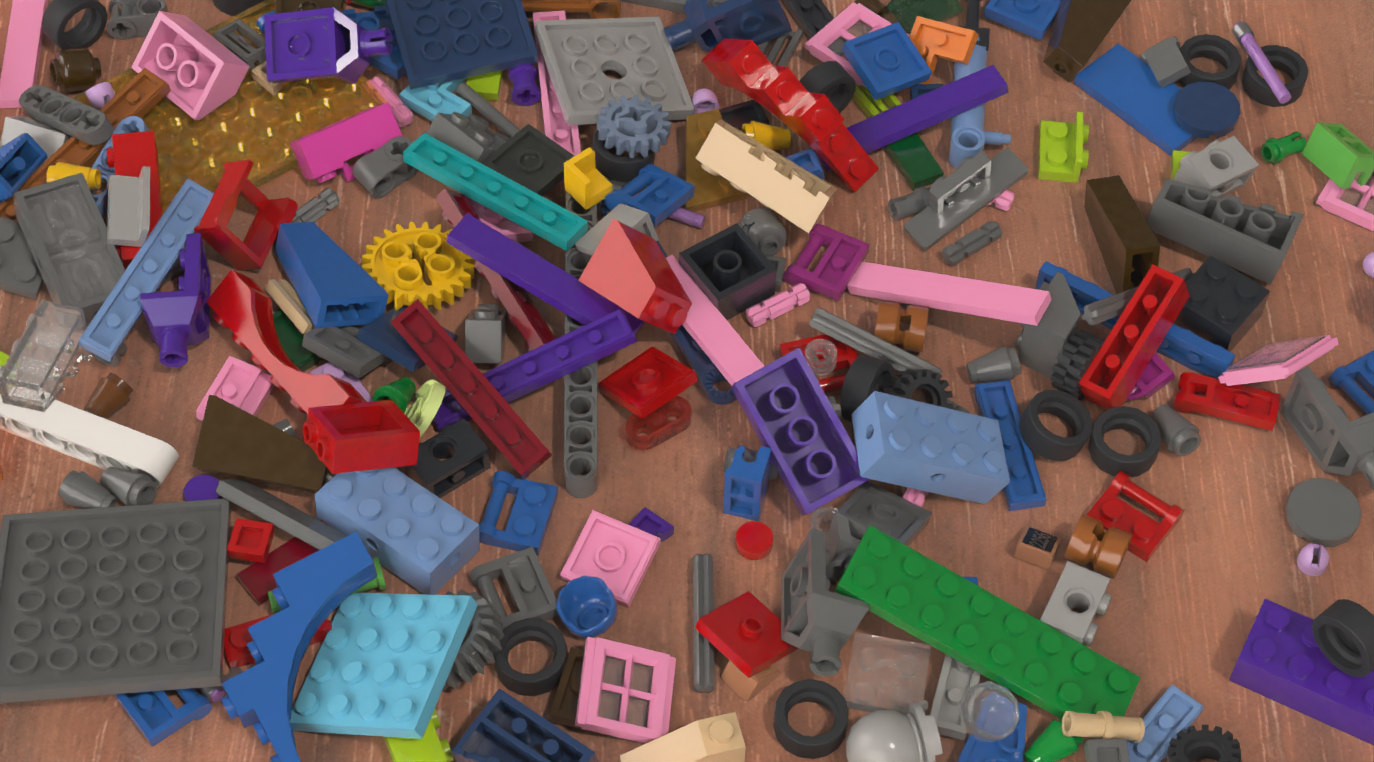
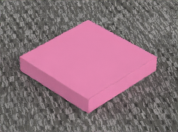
[560,510,661,608]

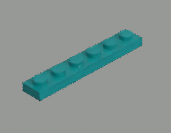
[403,133,588,251]

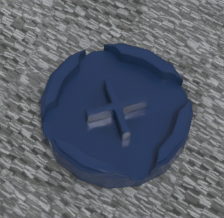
[1173,81,1241,138]

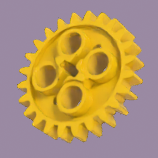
[362,222,475,310]

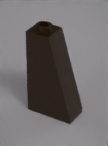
[1043,0,1131,82]
[1084,175,1160,294]
[192,395,336,493]

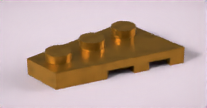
[685,109,750,212]

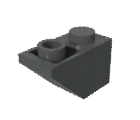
[465,304,507,363]

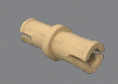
[1062,711,1145,743]

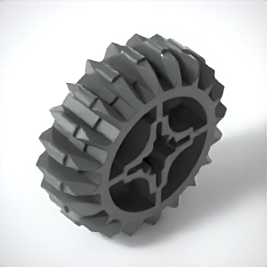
[442,589,505,691]

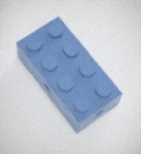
[851,391,1010,504]
[315,467,480,595]

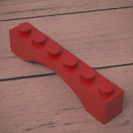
[206,269,367,414]

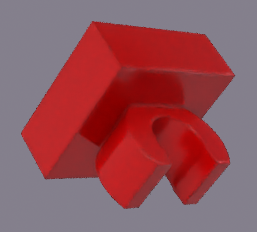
[227,518,275,563]

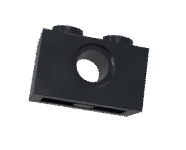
[404,419,491,498]

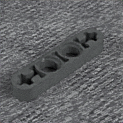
[19,85,114,145]

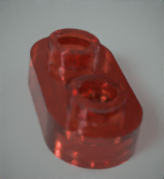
[625,396,692,450]

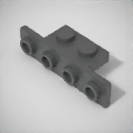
[904,148,1028,251]

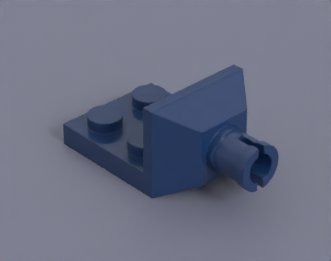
[664,0,792,52]

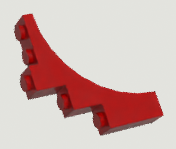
[701,38,879,192]

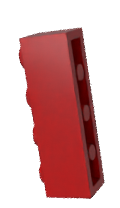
[107,131,163,270]
[1078,265,1190,410]

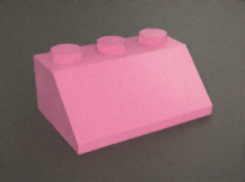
[131,11,250,120]

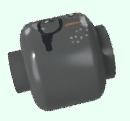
[738,208,787,256]

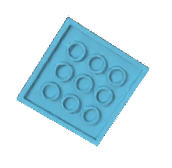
[290,593,478,739]

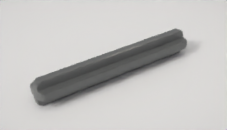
[809,308,942,375]
[693,554,715,693]

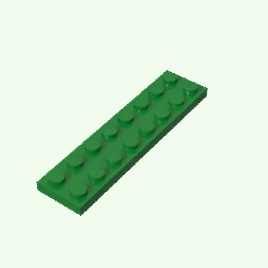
[834,525,1141,719]

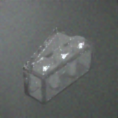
[0,300,93,412]

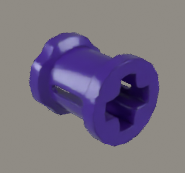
[508,63,541,106]

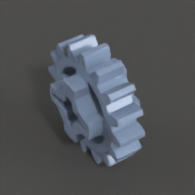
[597,95,671,158]

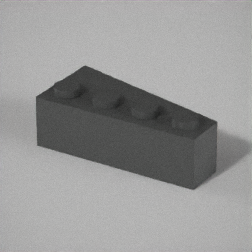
[1146,178,1304,285]

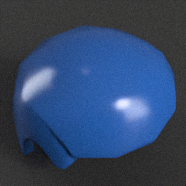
[556,576,618,638]

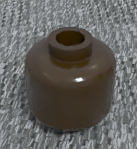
[49,48,102,93]

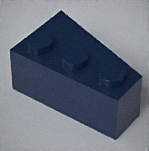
[451,688,599,762]

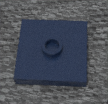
[357,305,458,372]

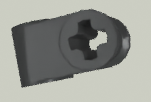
[107,0,169,40]
[352,136,418,198]

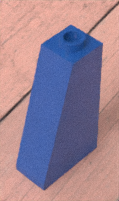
[275,222,388,328]

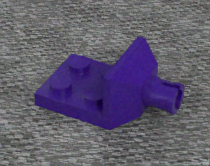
[264,7,393,84]
[140,233,211,367]

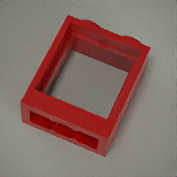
[303,400,420,474]

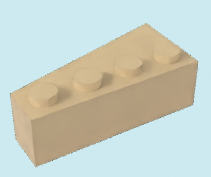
[696,120,837,233]

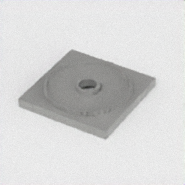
[535,17,695,125]

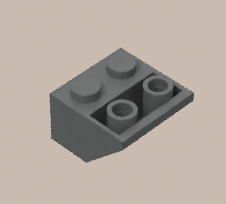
[426,112,509,164]
[1016,272,1081,378]

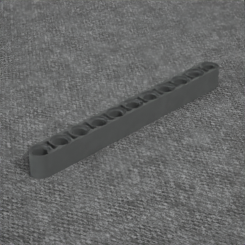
[564,191,598,499]

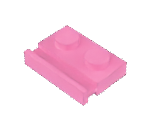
[196,356,275,421]

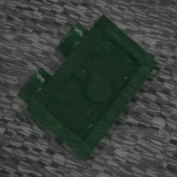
[885,0,963,36]

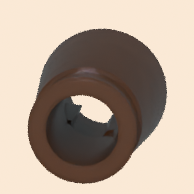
[84,373,133,419]

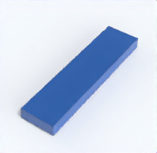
[974,380,1047,511]

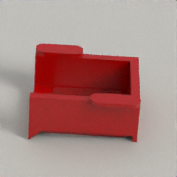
[193,160,298,270]

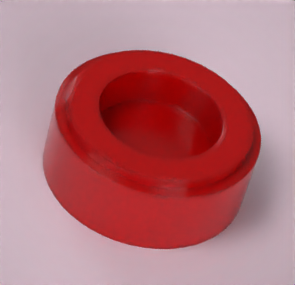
[736,521,773,560]

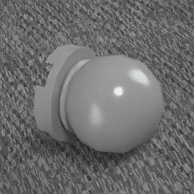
[846,700,943,762]

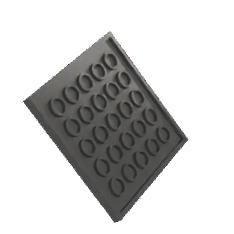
[0,498,231,703]

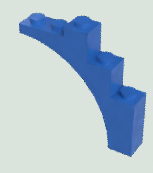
[221,532,378,762]

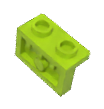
[1038,111,1089,183]

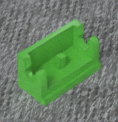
[1302,122,1374,189]

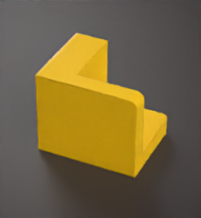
[564,147,613,210]

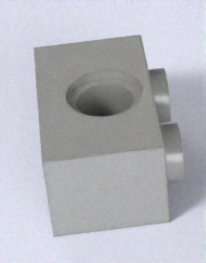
[1173,136,1259,197]
[1040,561,1112,647]

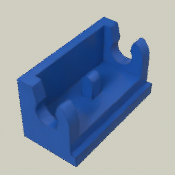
[723,445,771,521]

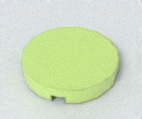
[404,379,446,438]

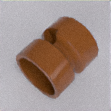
[875,301,929,352]
[1064,514,1132,579]

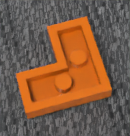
[909,16,979,84]

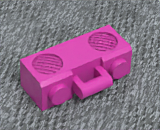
[289,102,402,183]

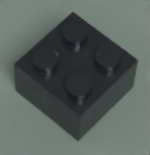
[679,223,777,320]
[1173,255,1270,352]

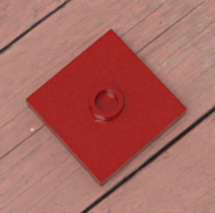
[598,346,698,419]
[695,591,798,678]

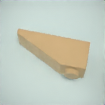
[620,712,746,762]

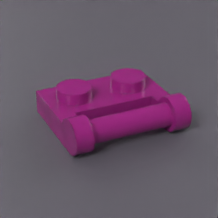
[783,224,870,301]

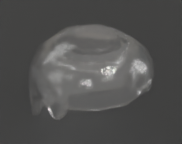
[959,681,1020,742]

